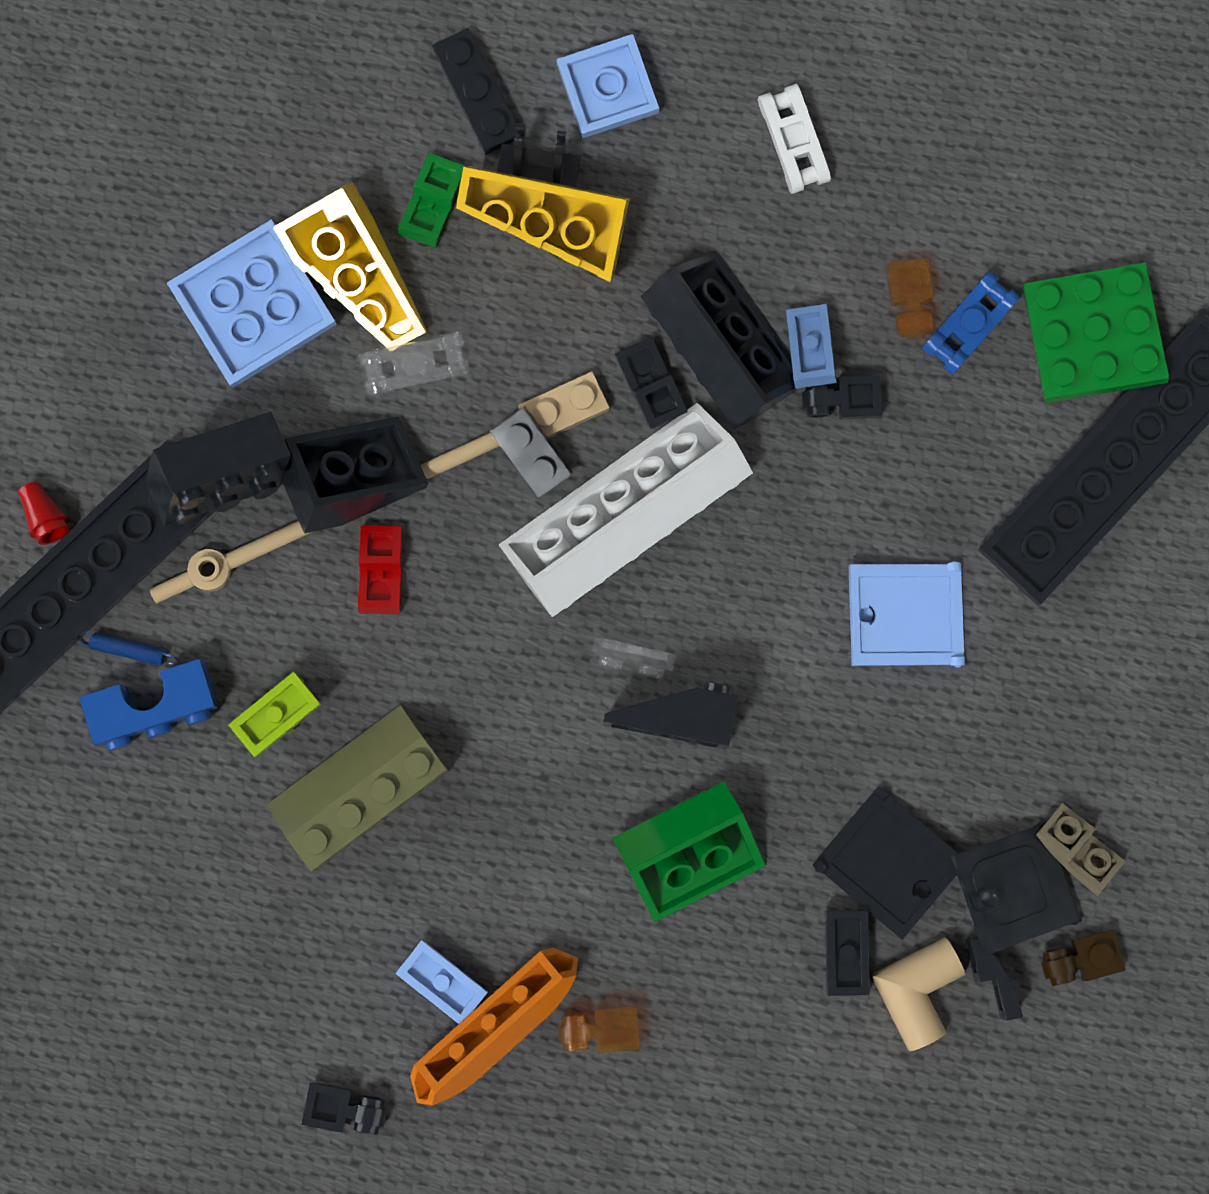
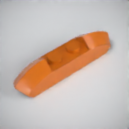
[410,948,578,1106]

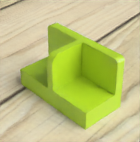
[228,672,322,758]

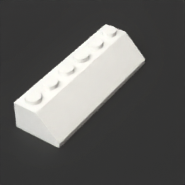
[499,403,753,617]

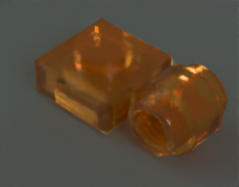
[886,259,934,340]
[558,1005,640,1053]

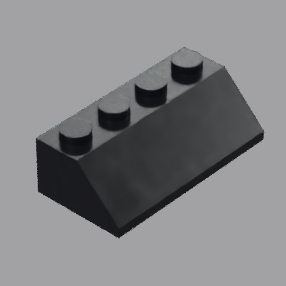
[641,251,799,429]

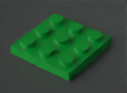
[1022,262,1169,404]

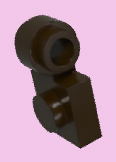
[1041,929,1126,986]

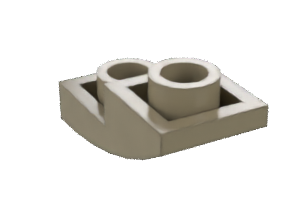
[1037,803,1125,896]

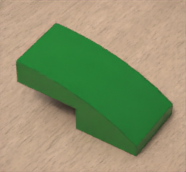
[398,152,466,248]

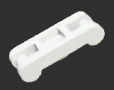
[758,84,831,194]

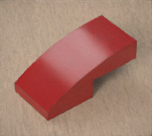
[358,525,402,614]

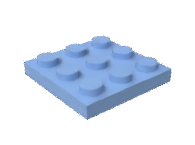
[167,219,337,388]

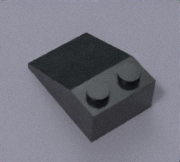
[282,416,429,534]
[603,682,738,749]

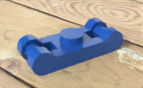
[922,270,1021,375]

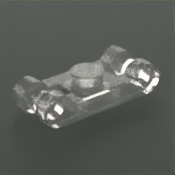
[358,331,471,394]

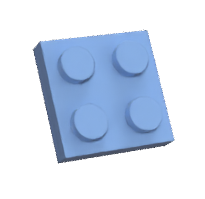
[556,34,659,138]

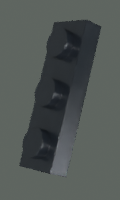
[432,28,517,155]

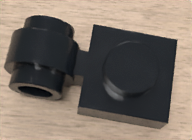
[802,375,882,420]
[301,1081,387,1134]

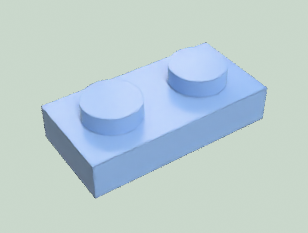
[395,940,488,1024]

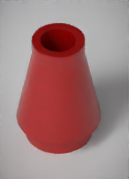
[18,481,69,545]

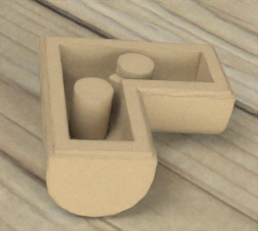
[870,937,965,1051]

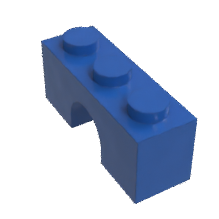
[79,659,220,751]

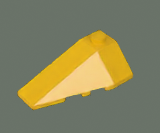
[273,181,427,351]

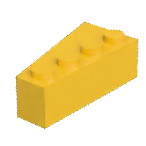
[456,166,629,282]

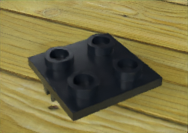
[497,123,582,188]

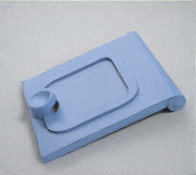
[849,561,965,668]

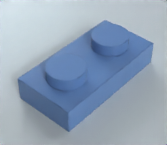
[786,304,837,389]

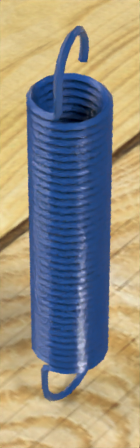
[78,631,180,666]

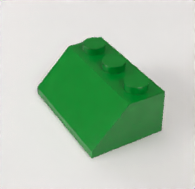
[612,782,765,923]

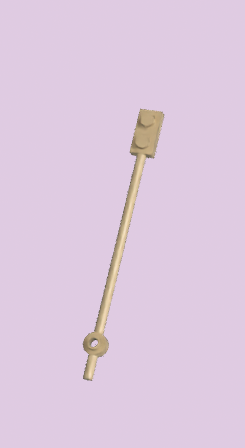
[149,372,609,604]

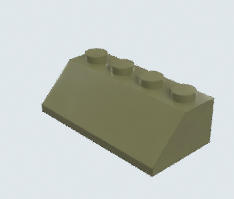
[267,705,450,872]

